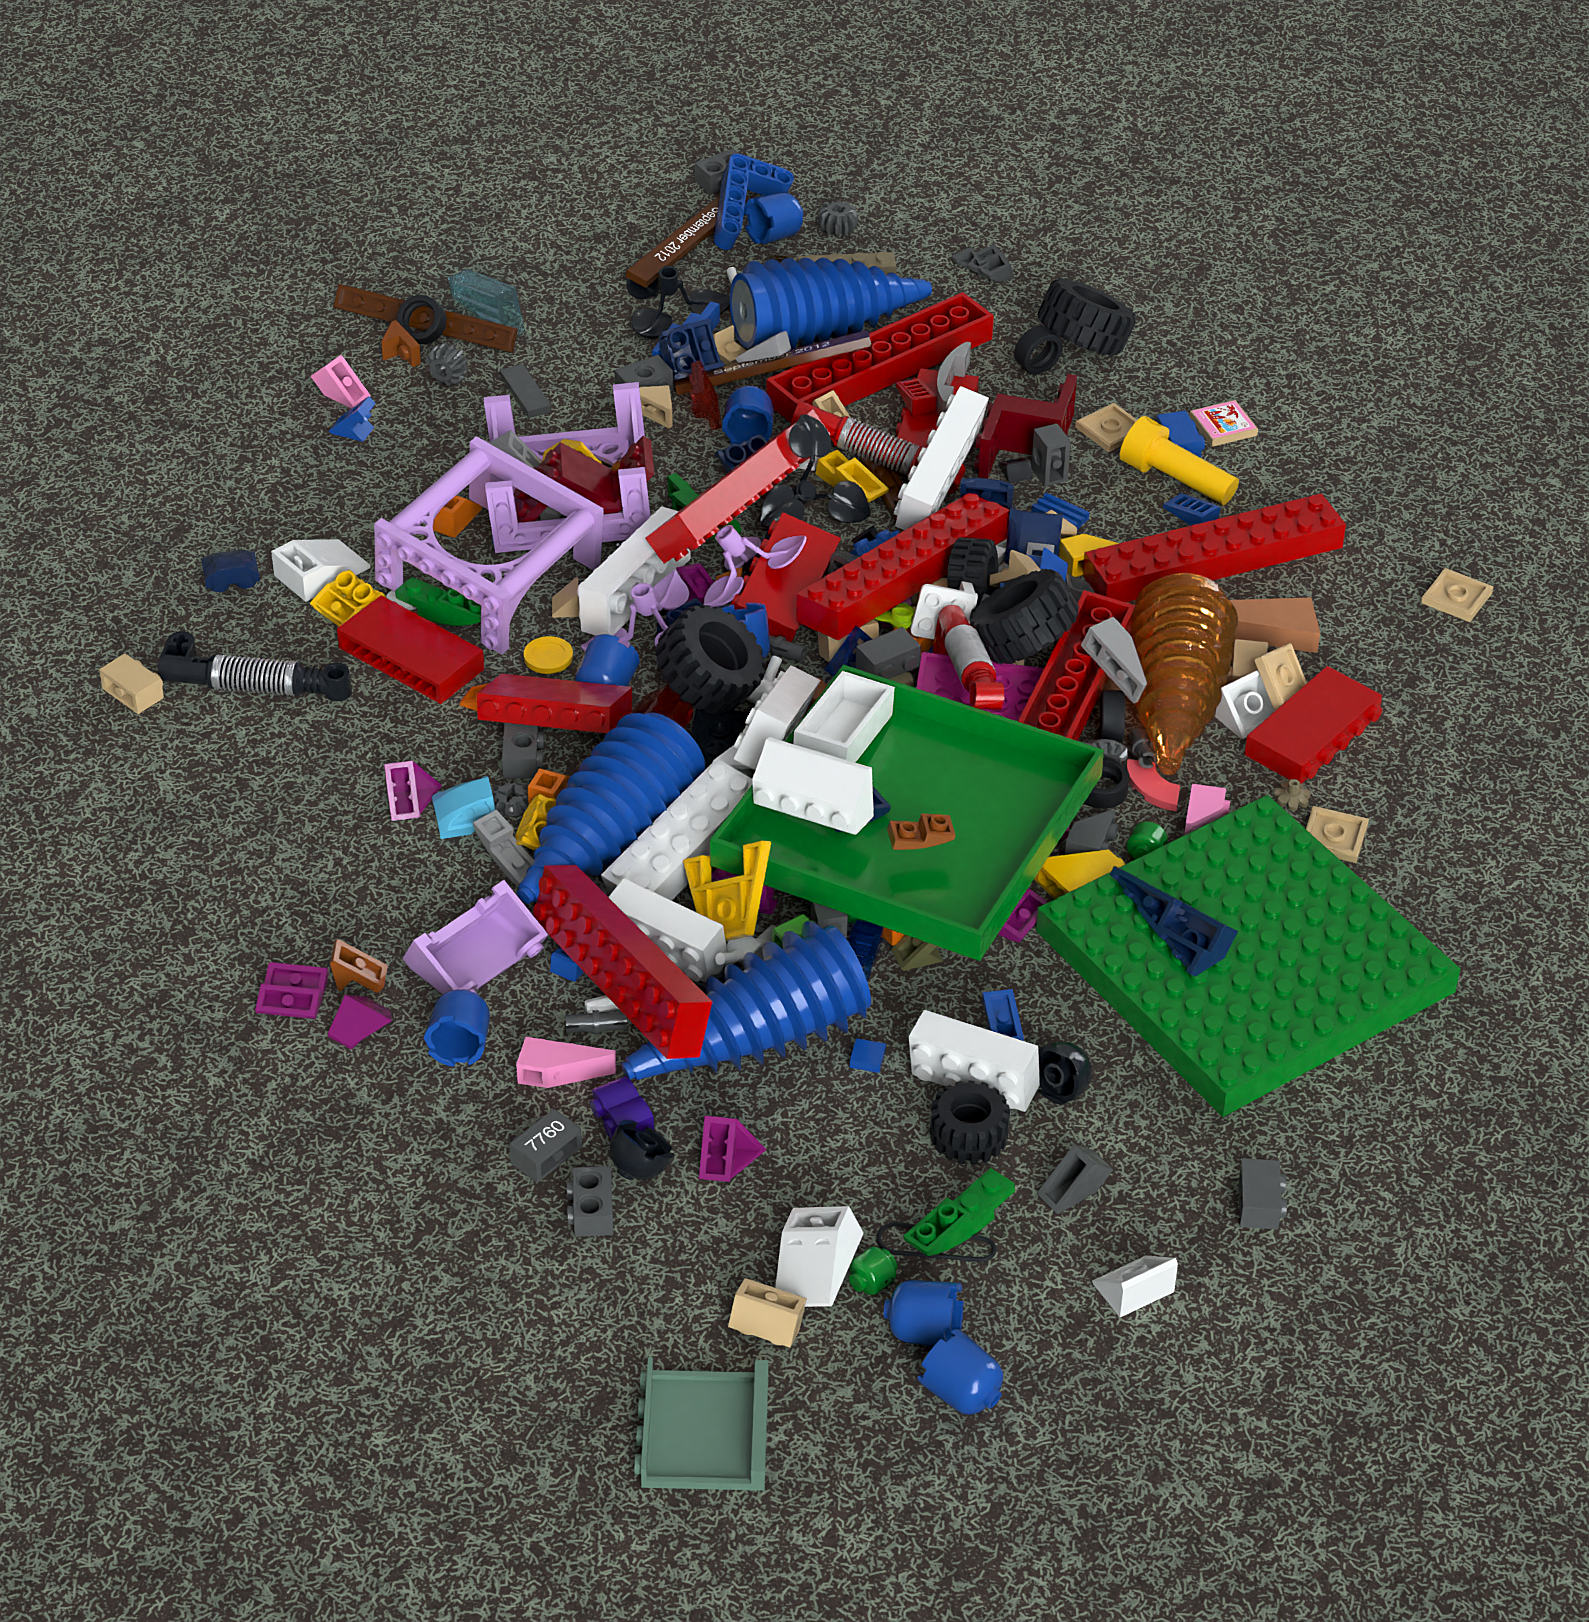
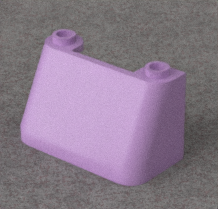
[403,880,548,994]

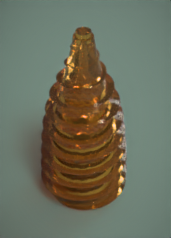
[1130,573,1238,775]

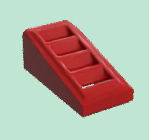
[896,378,937,416]

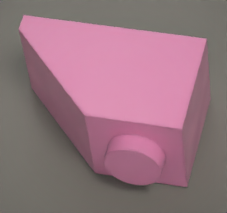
[311,355,371,408]
[1184,784,1230,835]

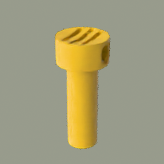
[1119,416,1239,506]

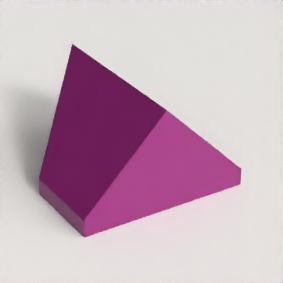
[384,761,442,821]
[328,995,392,1049]
[699,1115,767,1182]

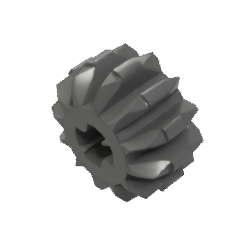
[818,200,858,237]
[425,342,469,387]

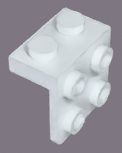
[910,581,978,639]

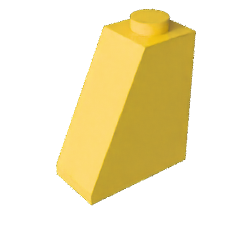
[1034,849,1126,899]

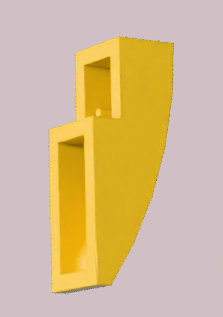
[815,449,889,503]

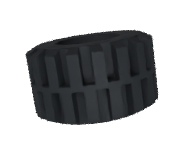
[947,537,998,606]
[930,1081,1010,1165]

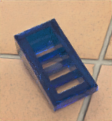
[824,626,872,677]
[848,920,884,983]

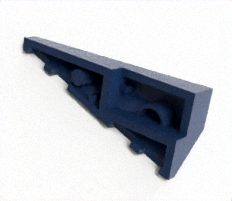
[1110,866,1238,976]

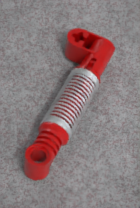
[791,401,966,494]
[933,605,1004,711]

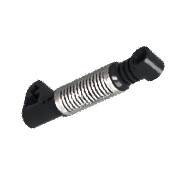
[158,631,352,701]

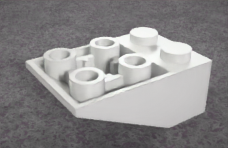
[271,539,370,602]
[775,1206,864,1307]

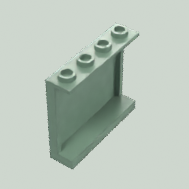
[635,1357,769,1491]

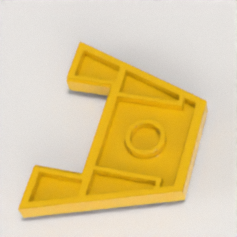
[683,841,771,941]

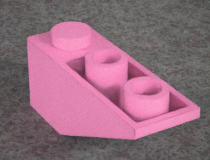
[516,1037,616,1088]

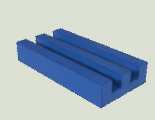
[1031,493,1090,530]

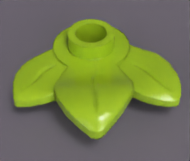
[875,602,915,630]

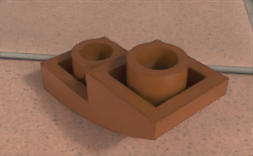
[887,813,956,850]

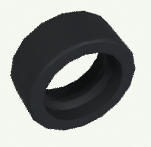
[397,295,447,344]
[1014,325,1063,375]
[1099,690,1125,743]
[1084,758,1129,809]

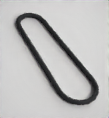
[876,1222,997,1262]

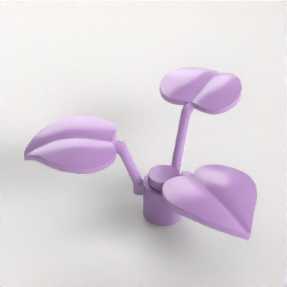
[703,525,807,608]
[581,570,689,652]

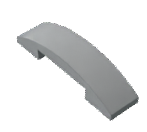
[936,342,971,416]
[473,809,537,903]

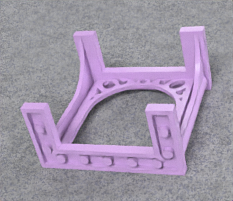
[484,382,651,553]
[374,436,604,654]

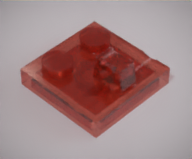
[689,360,722,430]

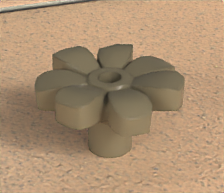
[1274,779,1311,811]

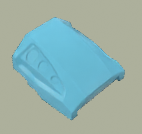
[432,776,495,839]

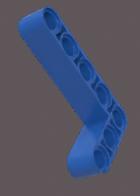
[714,154,794,250]

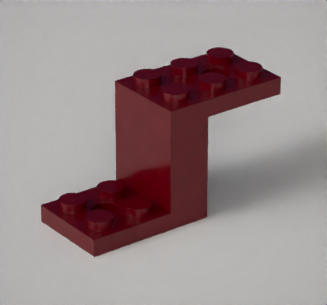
[975,374,1078,479]
[514,436,654,523]

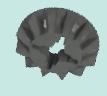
[1089,739,1128,763]
[492,780,529,817]

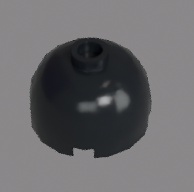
[1037,1040,1092,1105]
[609,1120,674,1180]

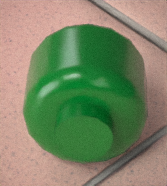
[1126,821,1168,860]
[849,1247,897,1295]

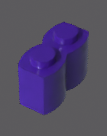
[590,1076,654,1138]

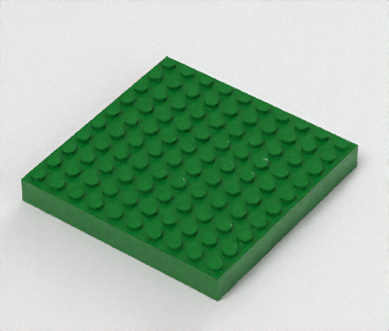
[710,665,1104,961]
[1036,795,1461,1117]

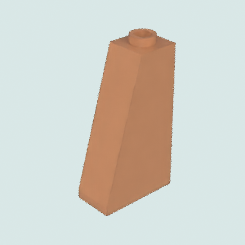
[1209,598,1320,652]

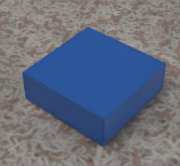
[850,1038,886,1073]

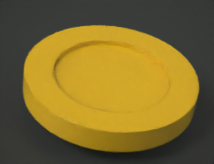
[524,636,573,674]

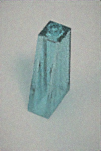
[448,269,525,336]

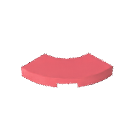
[1126,759,1180,812]

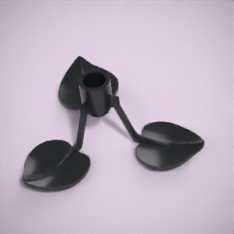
[627,264,730,338]
[760,414,870,527]

